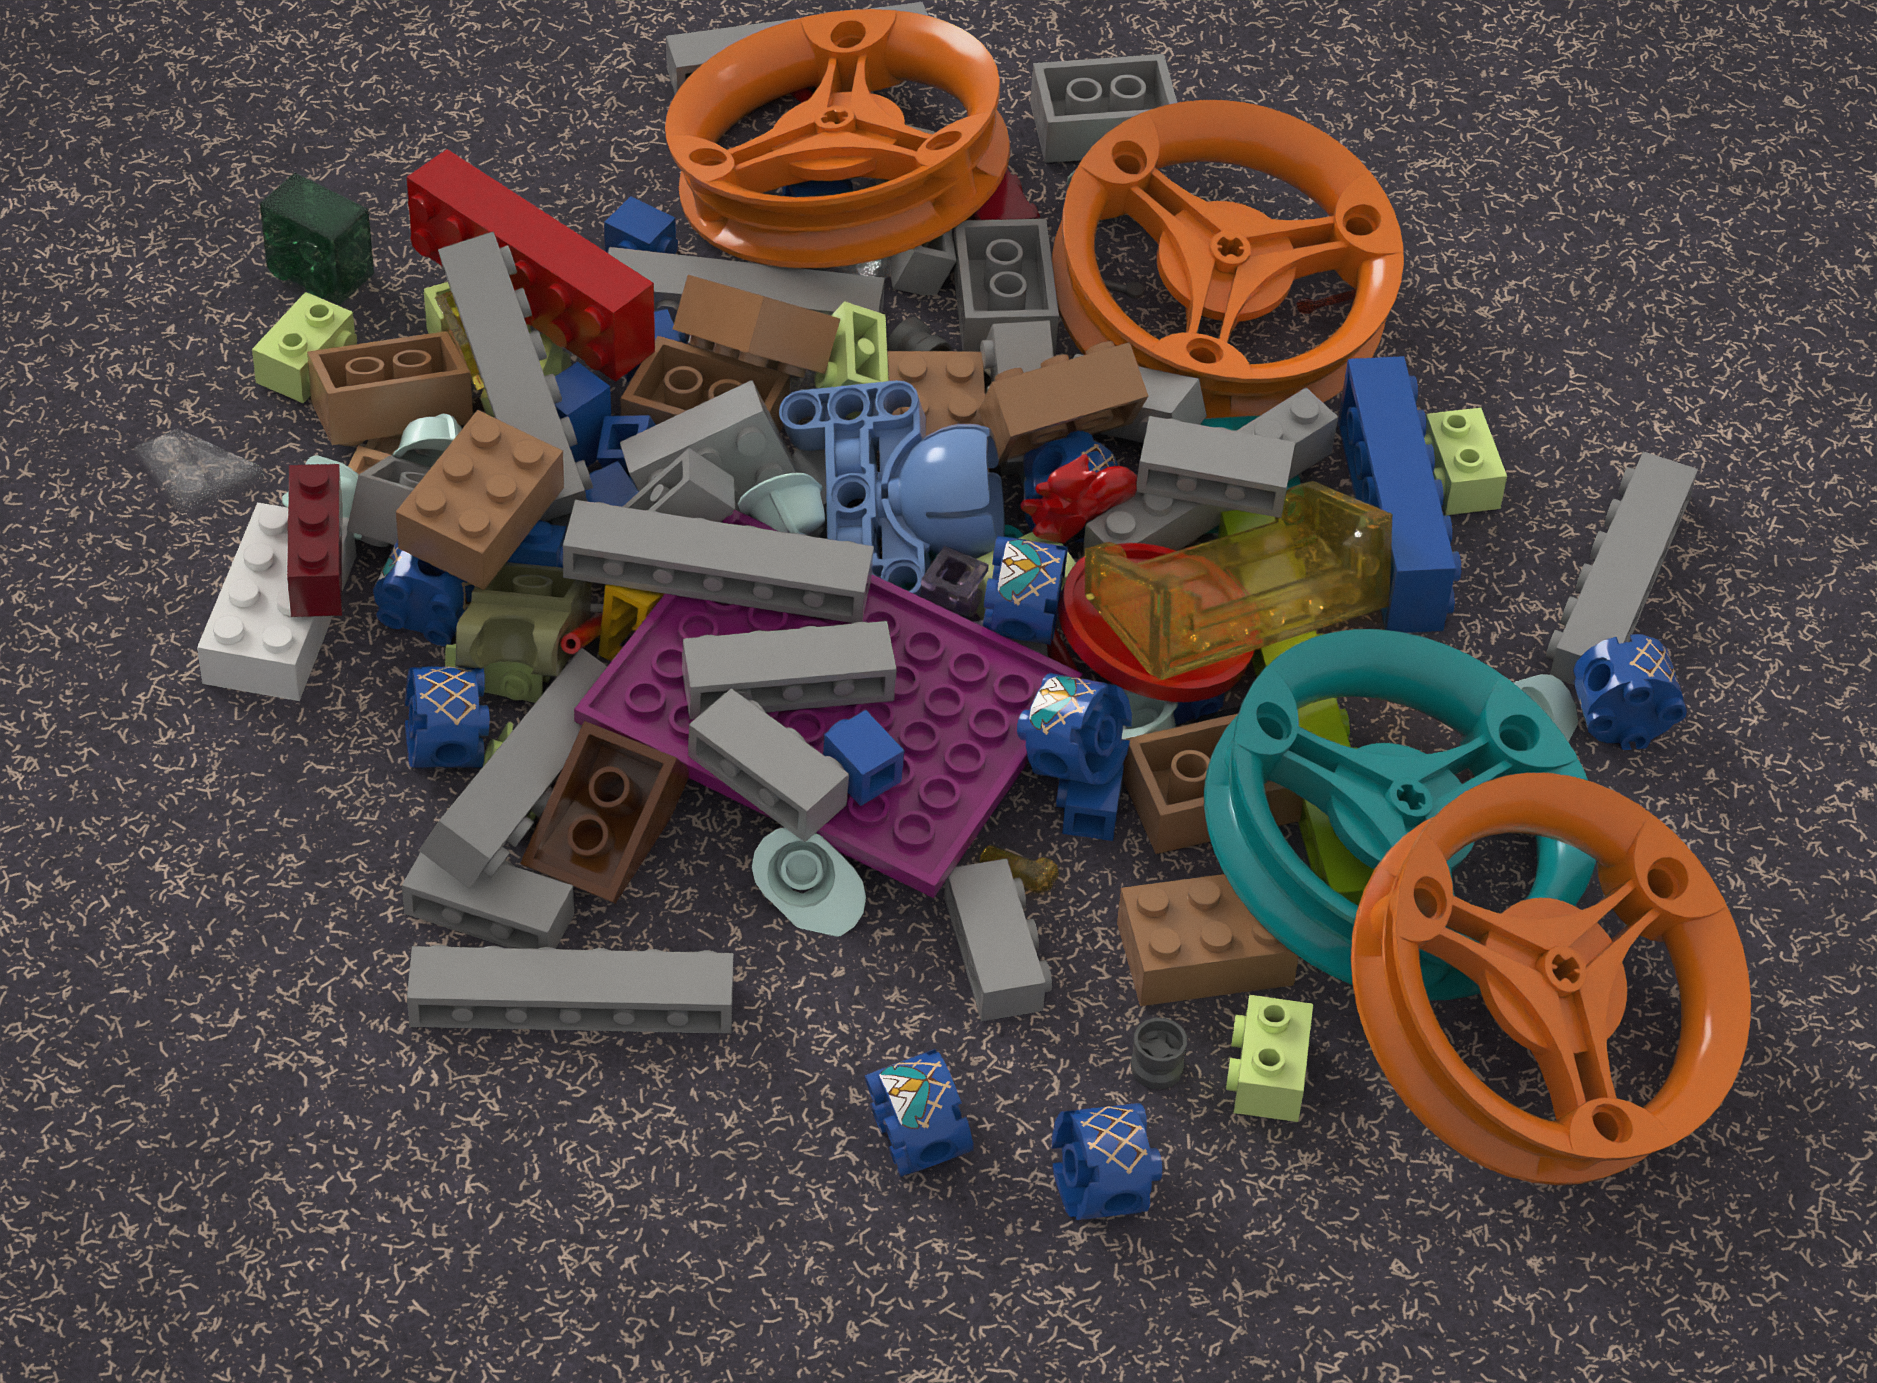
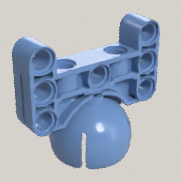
[779,380,1005,602]

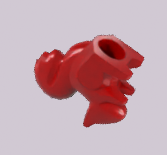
[1020,454,1138,544]

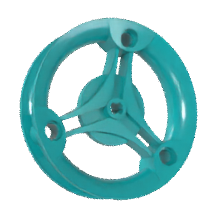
[1204,629,1596,1001]

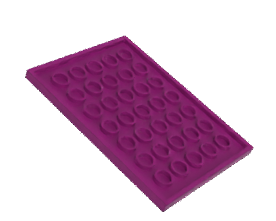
[574,510,1083,898]

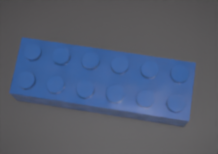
[1338,356,1461,633]

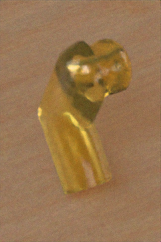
[980,845,1059,893]

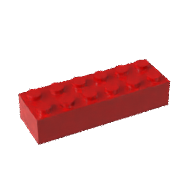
[407,149,655,382]

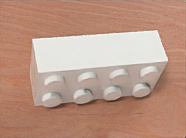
[197,502,356,701]

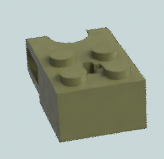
[455,562,592,677]

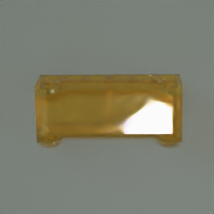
[1085,481,1393,680]

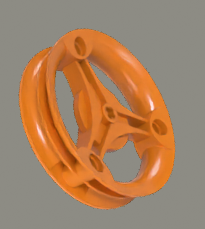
[665,9,1010,268]
[1051,100,1404,418]
[1351,773,1751,1185]

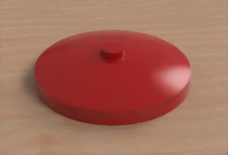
[1058,543,1257,702]

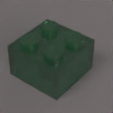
[260,173,374,305]

